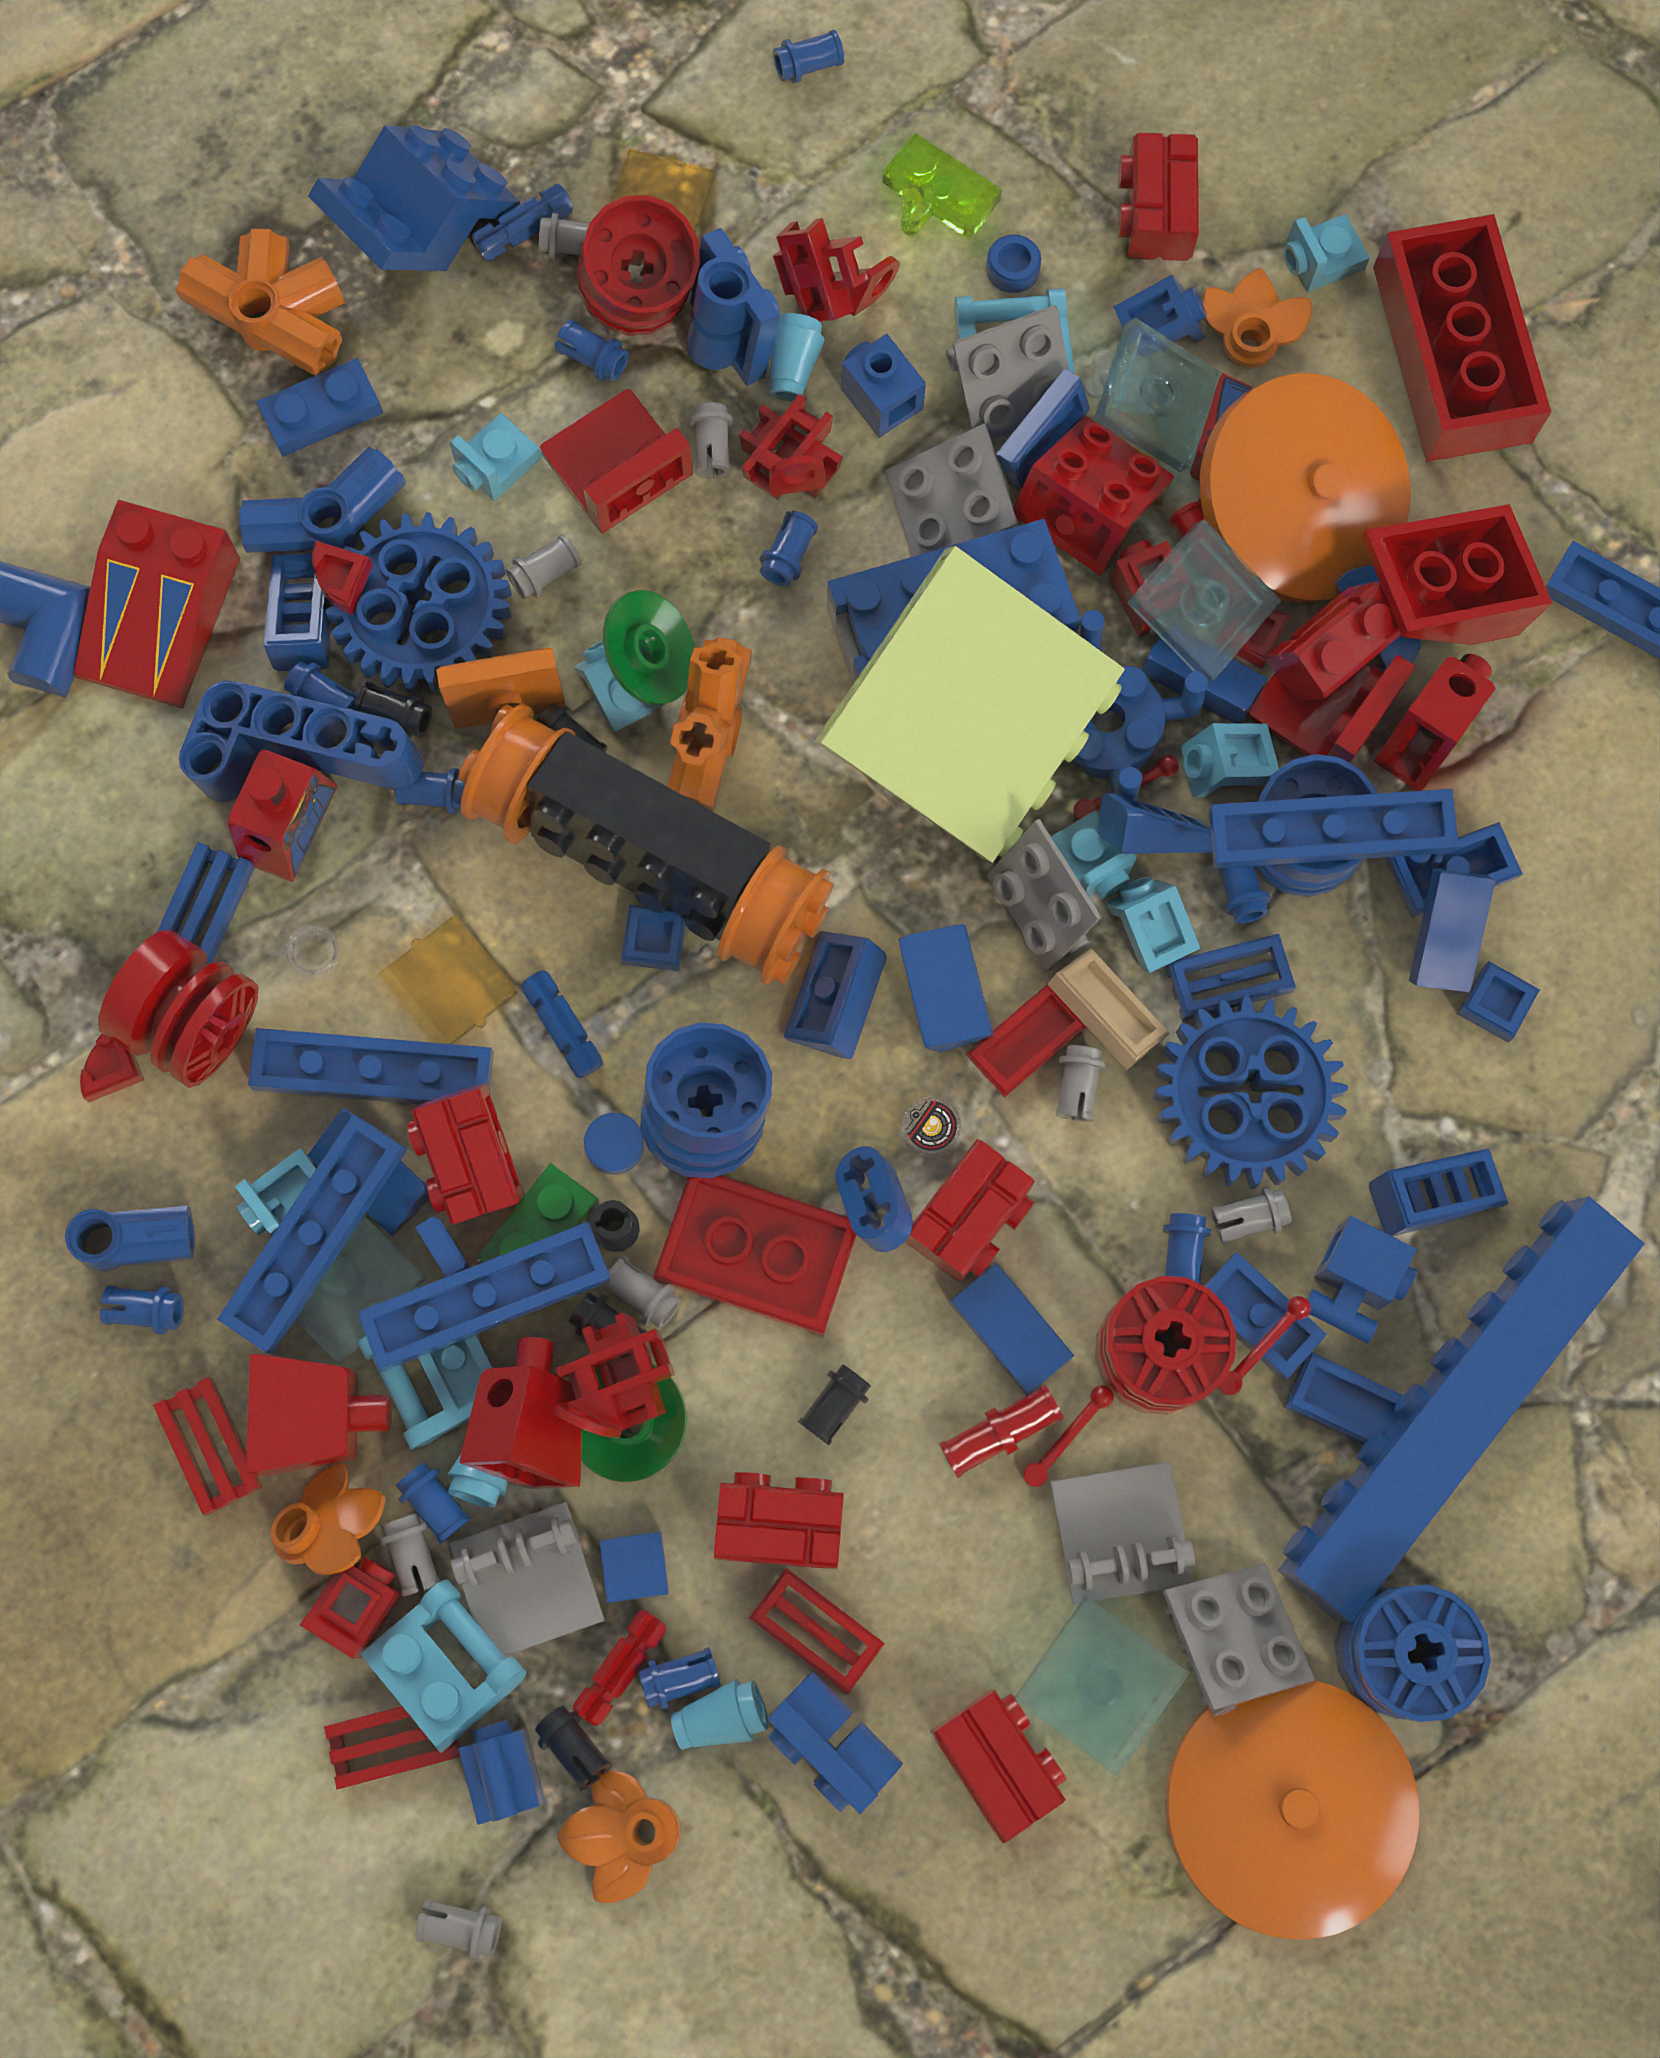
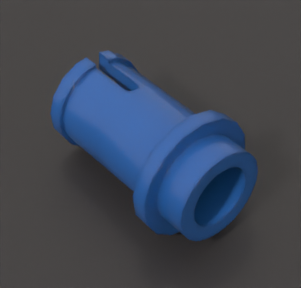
[773,29,844,84]
[555,320,629,381]
[759,510,818,586]
[284,661,357,710]
[395,768,465,814]
[1218,866,1271,924]
[1163,1213,1211,1285]
[100,1285,184,1335]
[395,1462,472,1544]
[638,1647,721,1710]

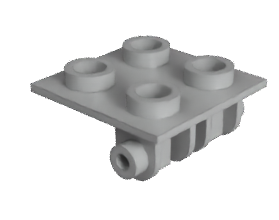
[946,305,1069,440]
[886,424,1018,556]
[987,819,1102,971]
[1050,1462,1195,1605]
[449,1502,605,1656]
[1163,1563,1315,1716]

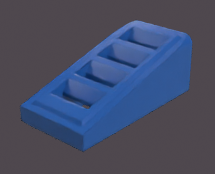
[264,553,330,671]
[1097,793,1212,854]
[1369,1148,1509,1236]

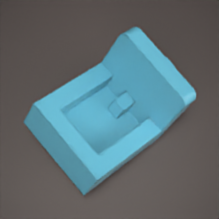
[574,640,664,732]
[235,1148,317,1235]

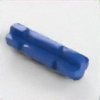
[472,184,573,261]
[521,970,603,1079]

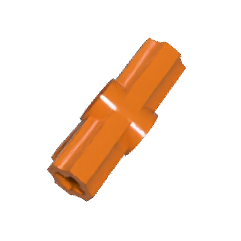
[176,229,345,376]
[667,637,752,812]

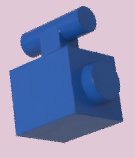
[1306,1216,1417,1344]
[459,1720,546,1825]

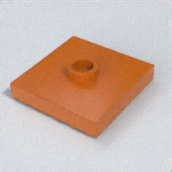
[436,647,566,729]

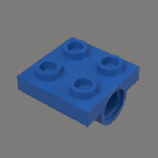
[686,228,780,386]
[768,1671,903,1814]

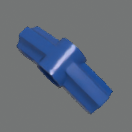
[239,447,406,553]

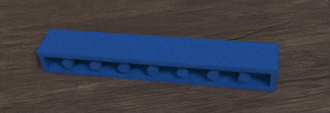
[1277,1196,1645,1623]

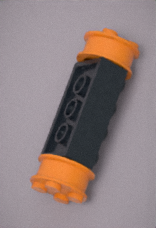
[458,704,834,986]

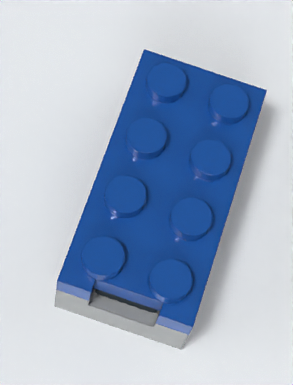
[827,519,1081,685]

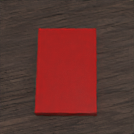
[653,1175,857,1337]

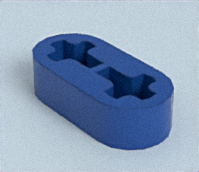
[835,1146,913,1252]

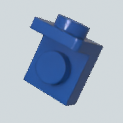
[1113,274,1207,360]

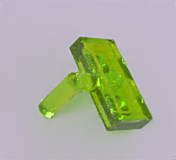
[882,132,1002,239]

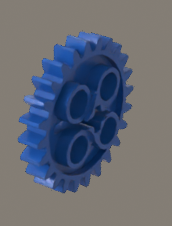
[326,512,512,693]
[1152,996,1348,1189]

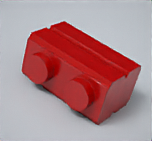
[1118,133,1199,261]
[1266,582,1401,701]
[407,1083,525,1224]
[905,1139,1035,1283]
[714,1472,844,1570]
[930,1689,1067,1844]

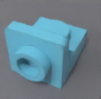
[1283,214,1370,293]
[449,413,542,501]
[1181,723,1279,797]
[1051,810,1137,899]
[1107,876,1201,973]

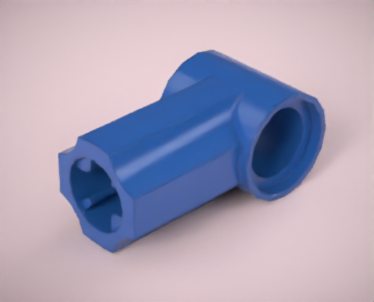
[65,1205,195,1272]

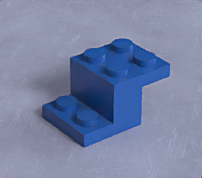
[308,125,520,271]

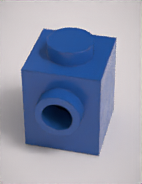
[841,334,926,438]

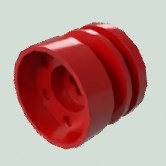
[577,195,700,336]
[98,929,259,1088]
[1095,1276,1236,1415]

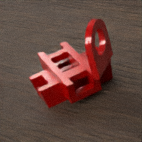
[773,218,900,322]
[739,394,843,500]
[552,1312,675,1437]

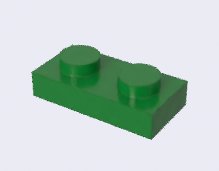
[476,1162,599,1263]

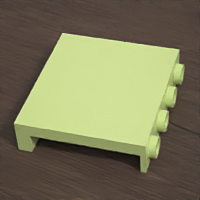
[814,546,1125,863]

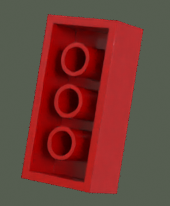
[1373,214,1551,462]

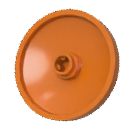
[1200,373,1411,603]
[1165,1680,1419,1940]

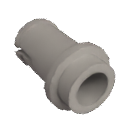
[539,213,589,259]
[689,402,733,479]
[506,534,582,599]
[1056,1045,1106,1122]
[1211,1187,1292,1244]
[601,1256,681,1329]
[379,1513,441,1597]
[416,1899,502,1960]

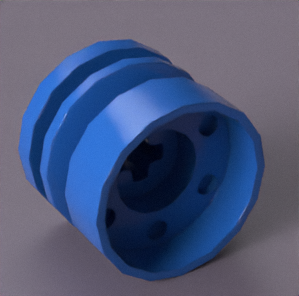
[1254,754,1377,897]
[640,1023,772,1178]
[1334,1585,1491,1722]

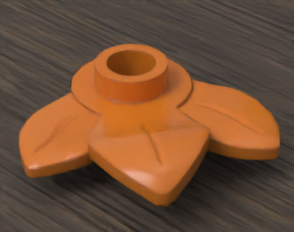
[1203,268,1312,368]
[270,1463,385,1575]
[557,1771,681,1903]

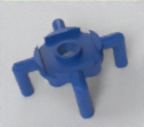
[1068,610,1208,800]

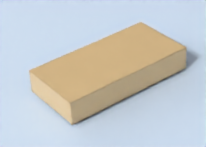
[1047,948,1170,1070]

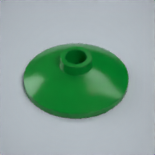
[603,590,694,705]
[581,1359,687,1482]

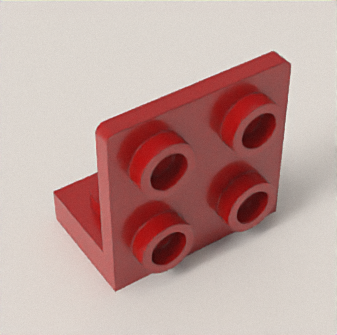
[540,389,693,534]
[1013,417,1174,576]
[1247,654,1416,764]

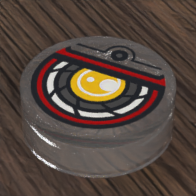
[901,1097,961,1159]

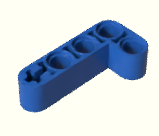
[179,680,424,802]

